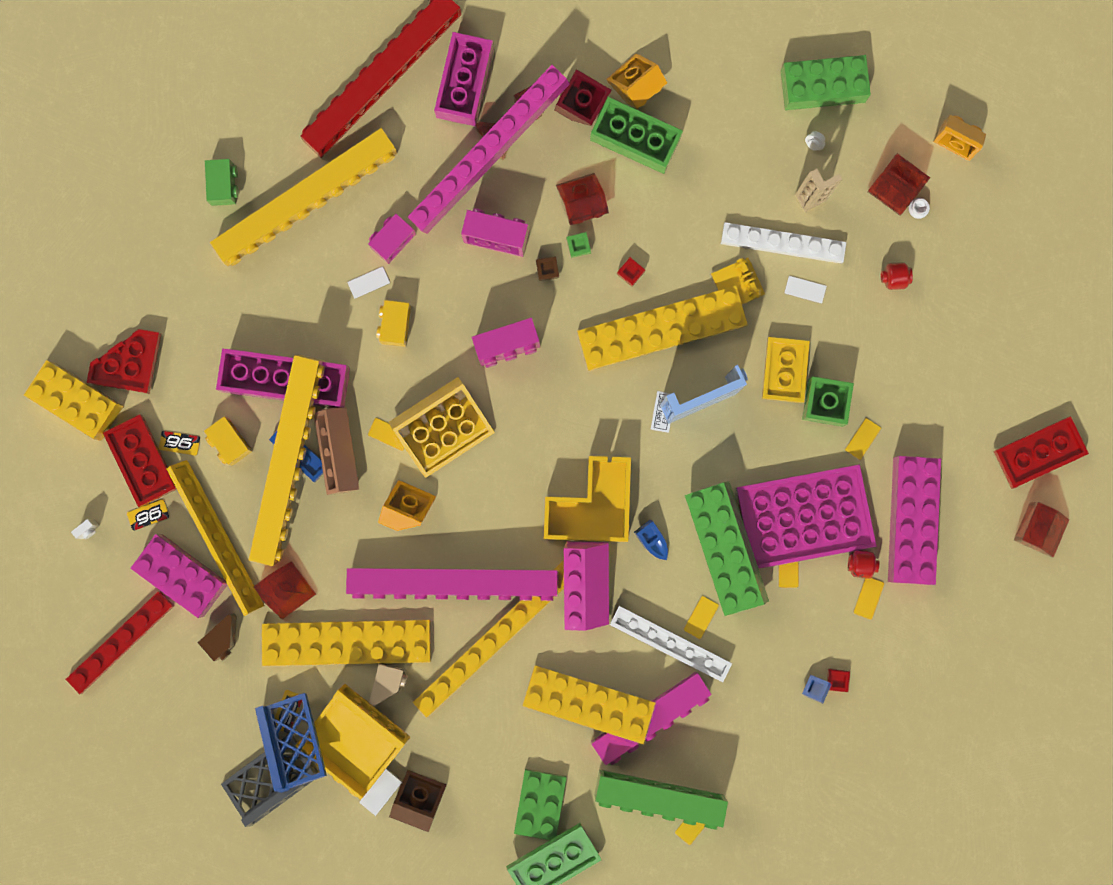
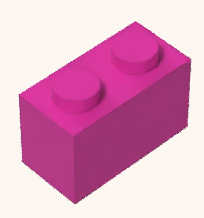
[368,214,416,264]

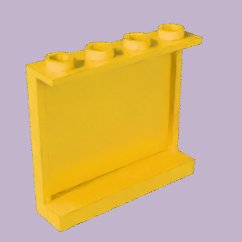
[295,684,410,800]

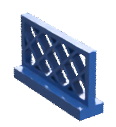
[255,693,327,793]

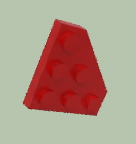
[86,329,161,394]

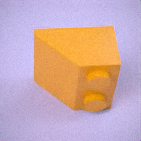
[606,53,667,109]
[933,115,986,161]

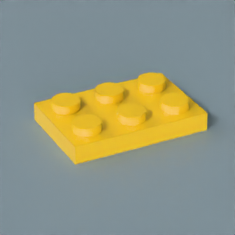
[762,337,810,403]

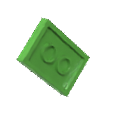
[514,769,566,840]

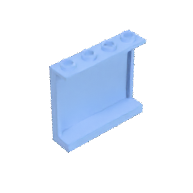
[660,365,748,424]

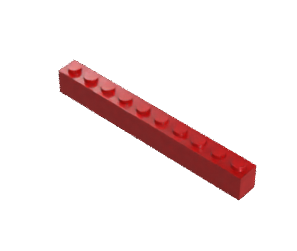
[300,0,462,158]

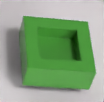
[566,232,591,258]

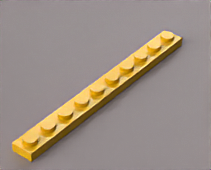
[412,560,564,718]

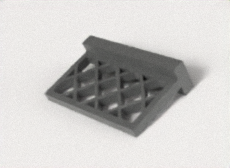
[221,734,319,827]

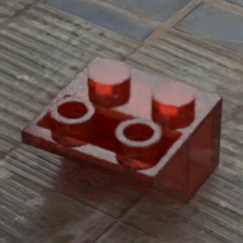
[867,153,931,216]

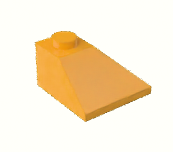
[378,480,436,531]

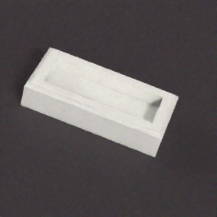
[359,768,402,816]

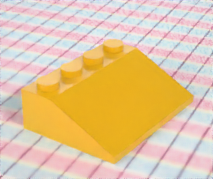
[389,377,495,478]

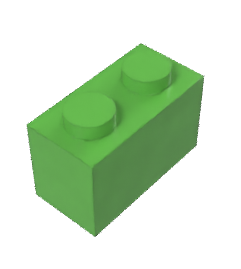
[205,159,239,206]

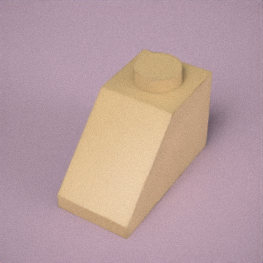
[369,663,408,706]

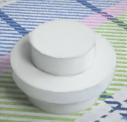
[805,131,826,150]
[908,198,930,219]

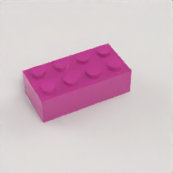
[434,32,494,127]
[130,534,228,618]

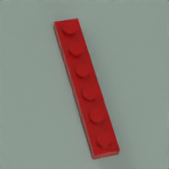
[65,591,174,695]

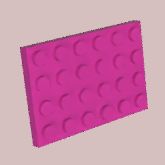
[736,464,877,569]

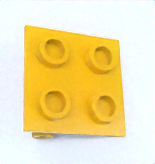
[711,257,765,304]

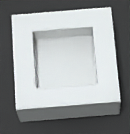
[71,519,99,539]

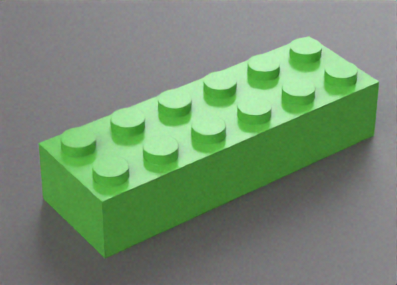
[685,481,769,616]
[594,769,728,830]

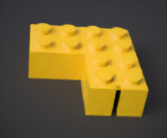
[544,456,631,542]

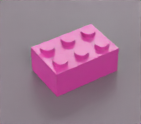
[461,208,529,257]
[472,318,540,368]

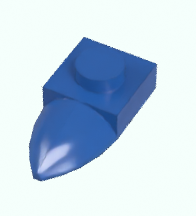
[634,520,668,560]

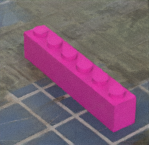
[591,672,712,766]

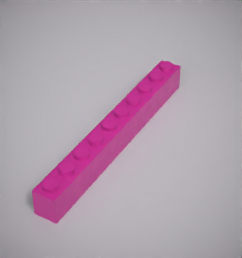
[408,65,570,234]
[346,568,559,601]

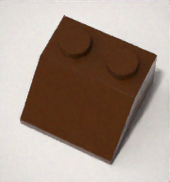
[389,770,447,832]

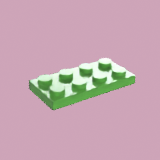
[506,823,602,885]

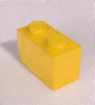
[376,300,411,347]
[204,416,252,466]

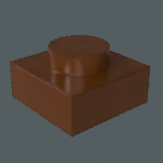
[536,256,559,281]

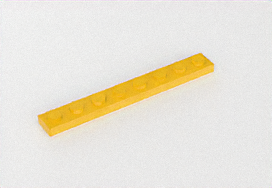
[167,460,264,616]

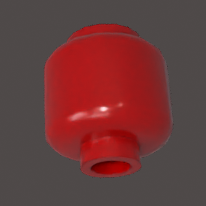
[881,262,913,290]
[847,550,880,579]

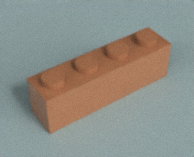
[314,408,359,495]

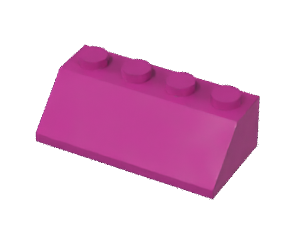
[564,541,609,631]

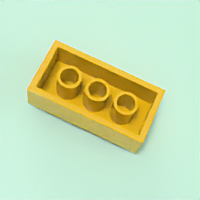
[24,360,124,441]

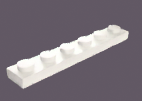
[721,222,846,264]
[609,606,732,682]

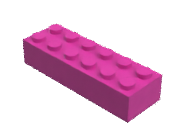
[216,348,350,408]
[888,456,941,585]

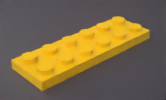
[522,665,656,744]

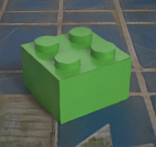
[802,376,854,427]

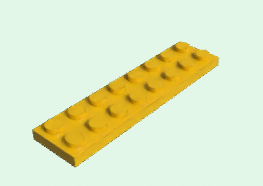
[577,286,748,371]
[262,620,431,666]

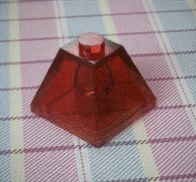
[253,561,316,620]

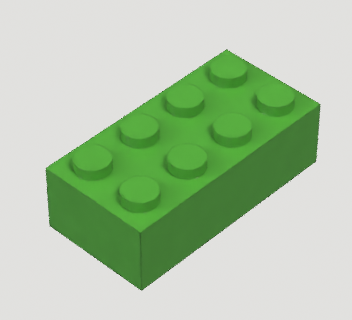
[780,55,871,110]
[590,97,683,174]

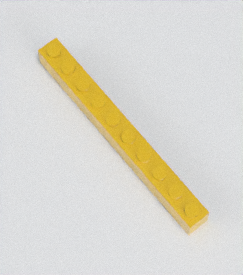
[210,128,397,266]
[249,355,325,566]

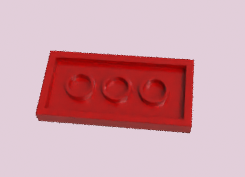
[103,414,177,507]
[993,416,1089,489]

